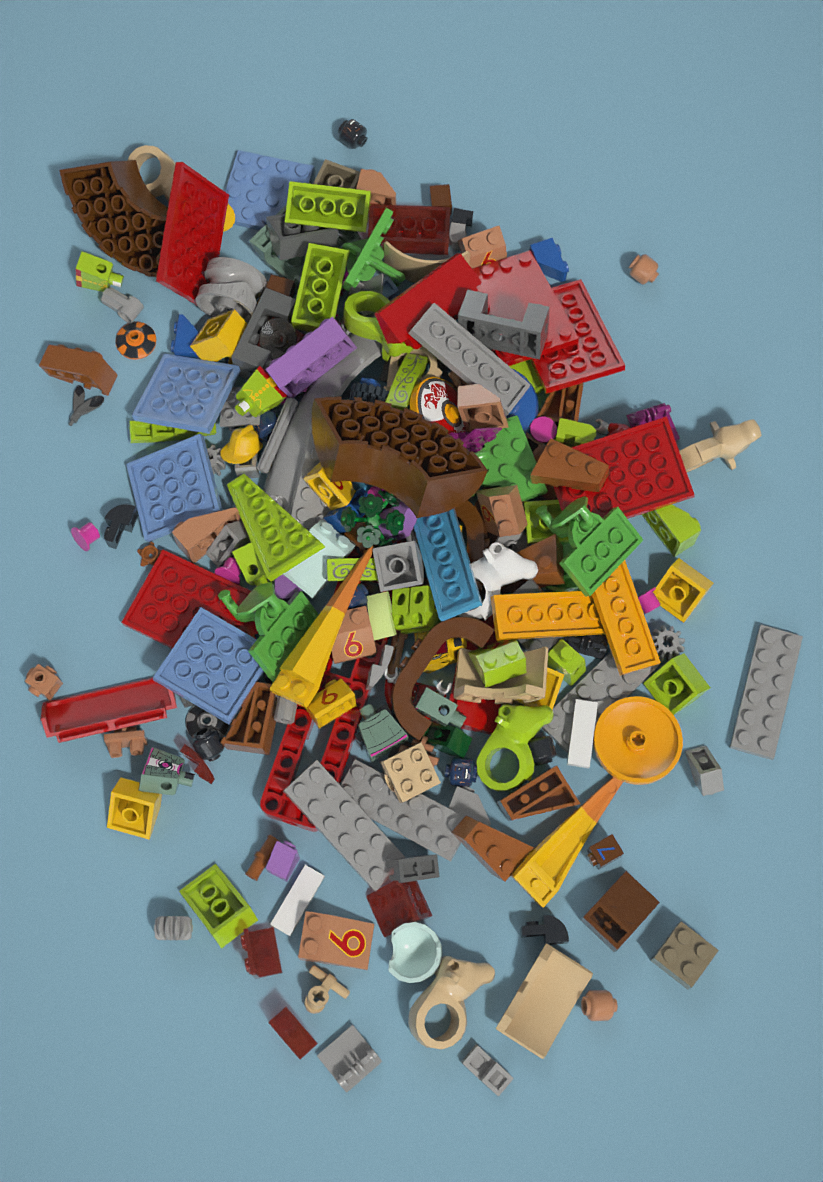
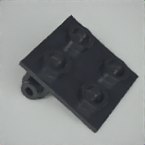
[563,634,608,659]

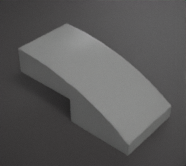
[366,645,394,691]
[461,1045,514,1097]

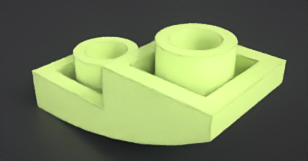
[367,591,396,640]

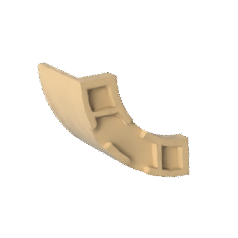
[384,241,470,283]
[454,647,548,704]
[496,943,593,1059]

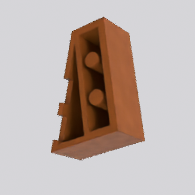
[39,344,118,396]
[536,383,584,427]
[530,438,609,492]
[500,534,564,594]
[221,682,278,755]
[497,765,580,821]
[451,815,534,882]

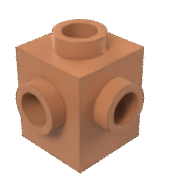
[25,664,63,701]

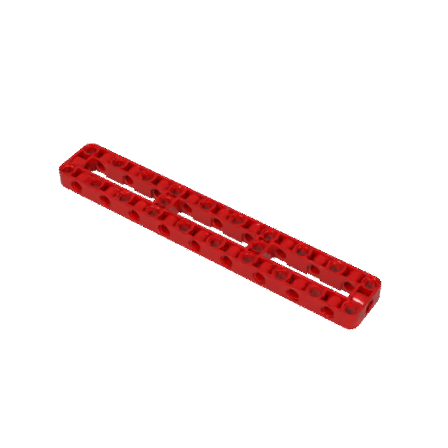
[260,515,407,832]

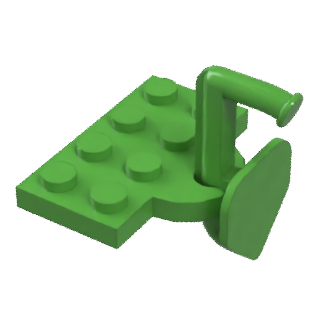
[341,208,405,291]
[473,415,547,502]
[536,496,643,597]
[218,582,319,682]

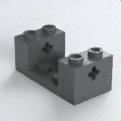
[232,288,296,380]
[458,290,549,359]

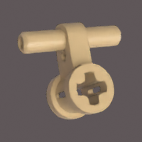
[304,965,350,1014]

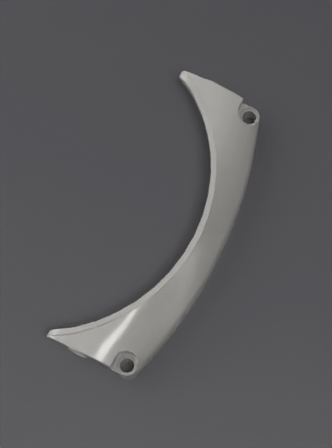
[263,297,396,531]

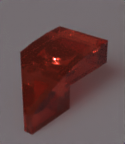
[180,744,215,785]

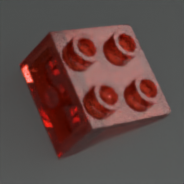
[367,881,432,937]
[240,927,283,979]

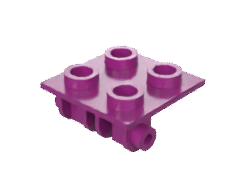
[626,403,680,441]
[449,427,502,453]

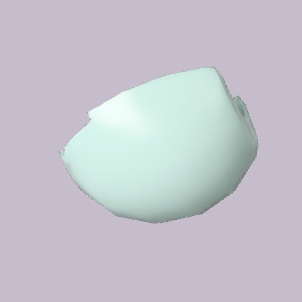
[388,922,442,983]

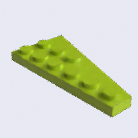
[227,474,325,581]

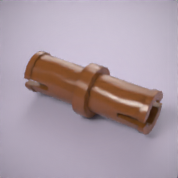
[245,835,280,881]

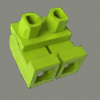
[554,418,596,448]
[392,586,441,634]

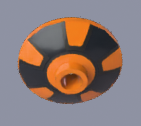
[116,322,157,360]

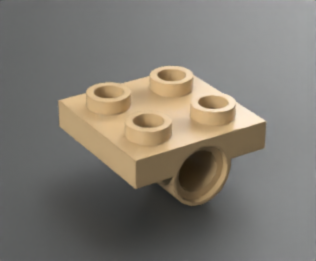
[381,742,441,803]

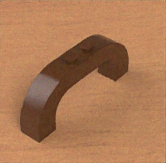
[434,500,491,622]
[391,617,494,741]

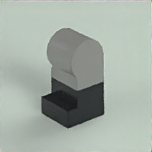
[449,208,474,250]

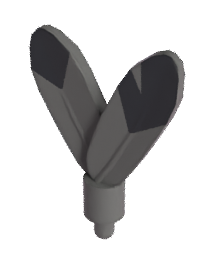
[69,386,104,426]

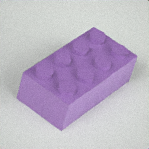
[266,316,357,398]

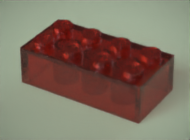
[368,204,450,255]

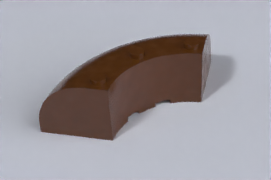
[59,160,168,277]
[311,397,488,518]

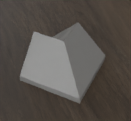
[372,541,424,592]

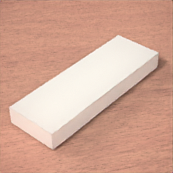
[567,699,598,768]
[270,865,325,936]

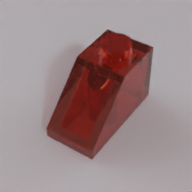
[268,1007,318,1060]

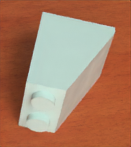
[283,520,355,598]

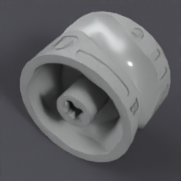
[196,257,267,324]

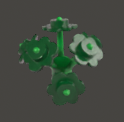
[340,490,405,548]

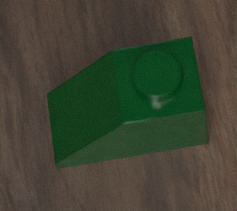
[420,722,473,758]

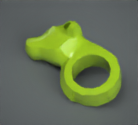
[343,291,414,361]
[477,704,554,792]

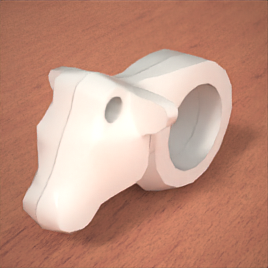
[457,542,538,620]

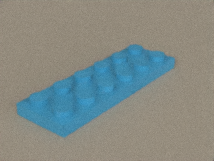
[414,509,483,621]

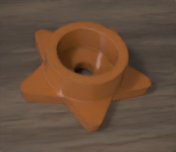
[137,542,162,567]

